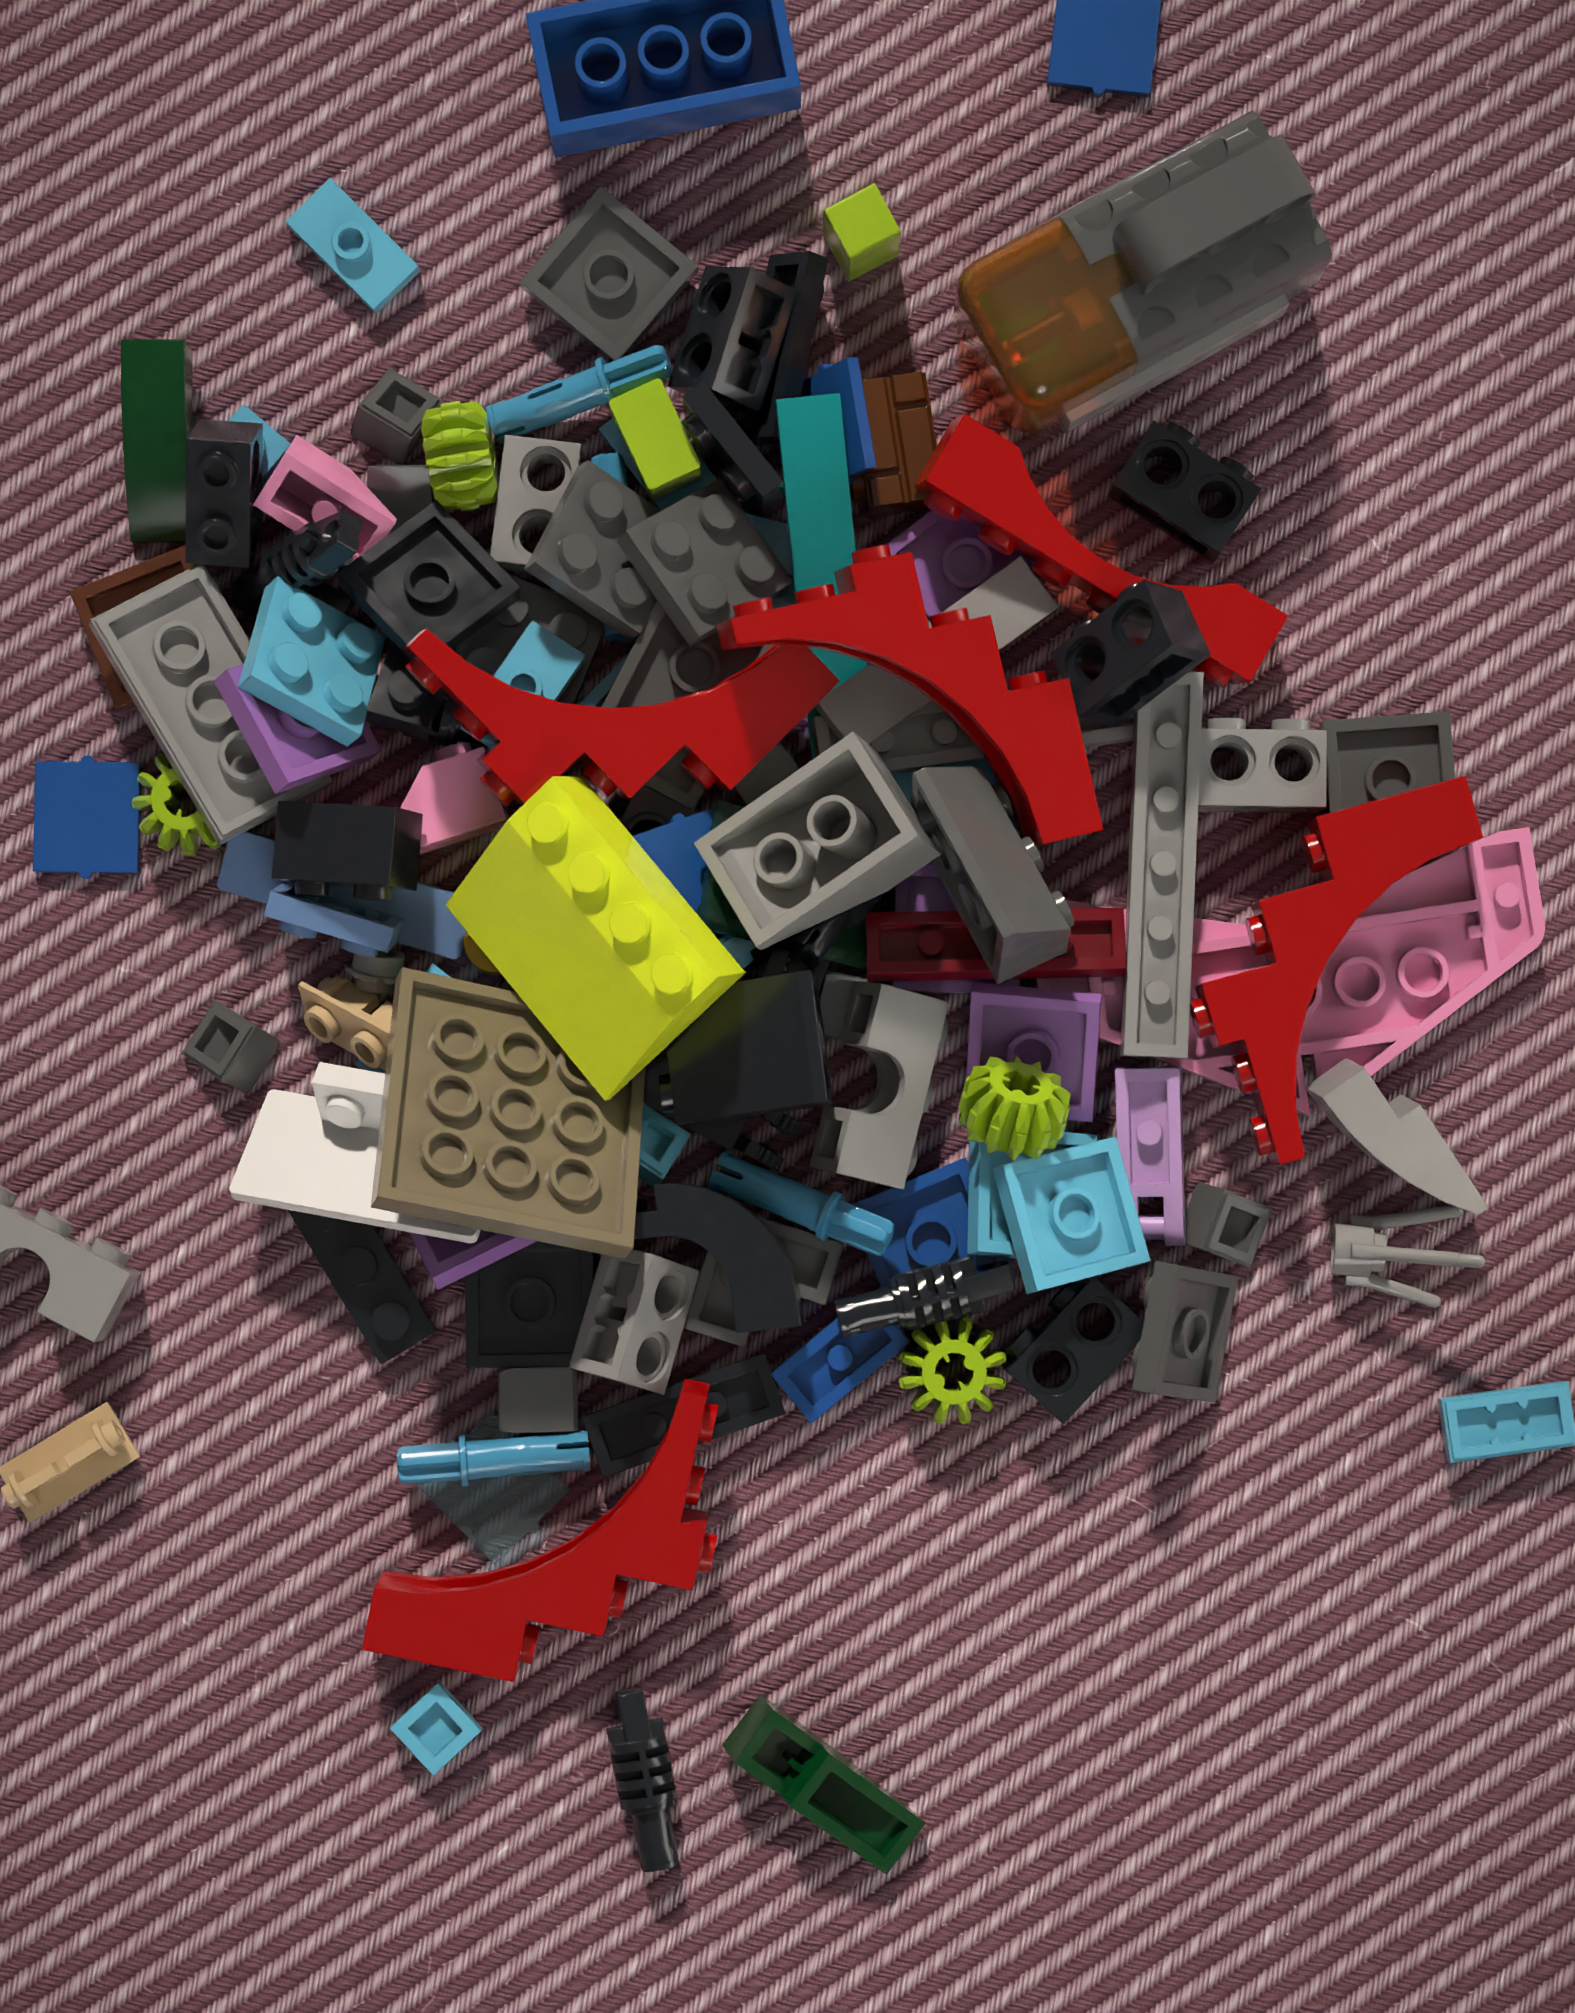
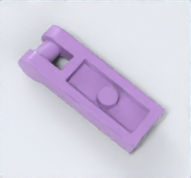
[1115,1067,1186,1246]

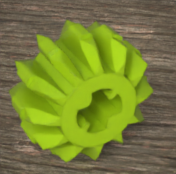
[421,401,499,511]
[132,753,221,856]
[958,1055,1071,1161]
[898,1316,1006,1424]

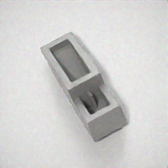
[1304,1058,1489,1215]

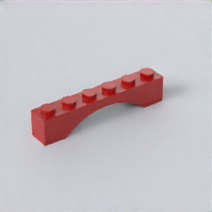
[913,413,1288,688]

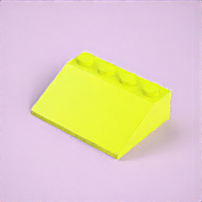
[445,776,746,1101]

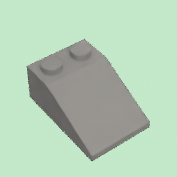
[694,732,941,950]

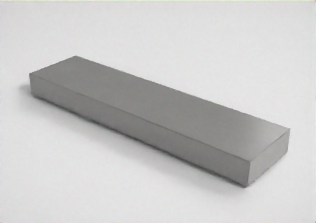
[815,556,1059,745]

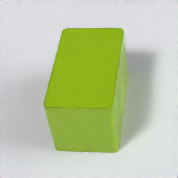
[822,183,901,282]
[609,378,701,500]

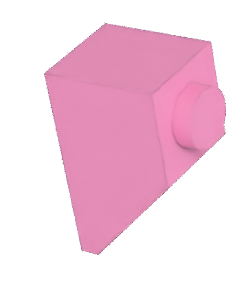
[253,435,397,564]
[400,742,509,855]

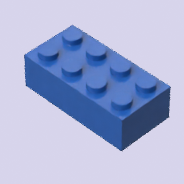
[525,0,801,158]

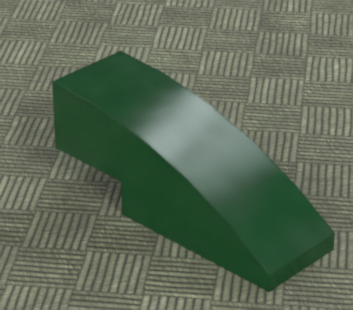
[121,339,196,543]
[722,1694,925,1875]

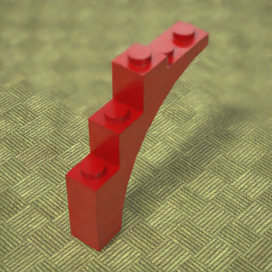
[716,544,1103,845]
[403,628,840,807]
[1190,775,1484,1165]
[362,1378,719,1682]

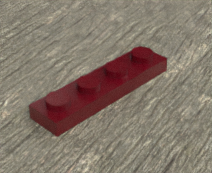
[865,907,1127,982]

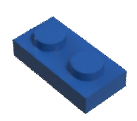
[770,1317,910,1423]

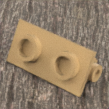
[298,976,393,1071]
[0,1402,140,1524]

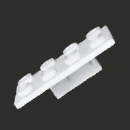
[229,1062,481,1243]

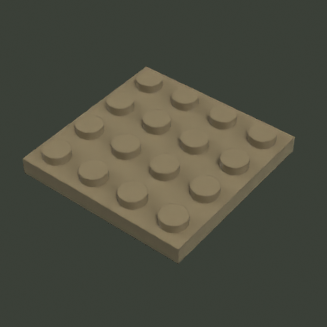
[371,967,646,1259]

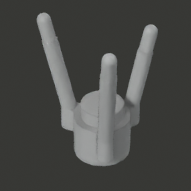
[1330,1205,1485,1308]

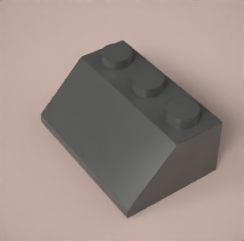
[911,766,1074,984]

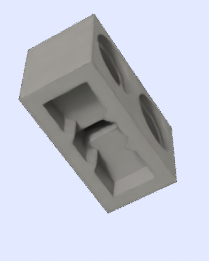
[490,435,585,576]
[1198,718,1327,813]
[569,1249,700,1395]

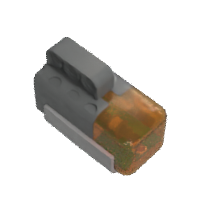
[953,111,1332,434]

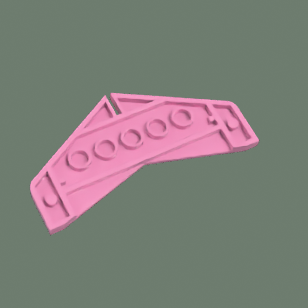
[1035,827,1545,1116]

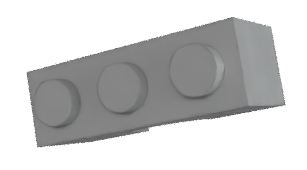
[809,981,949,1190]
[0,1185,141,1342]

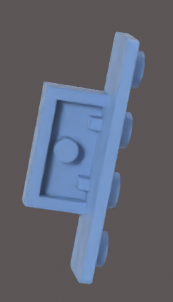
[217,830,467,959]

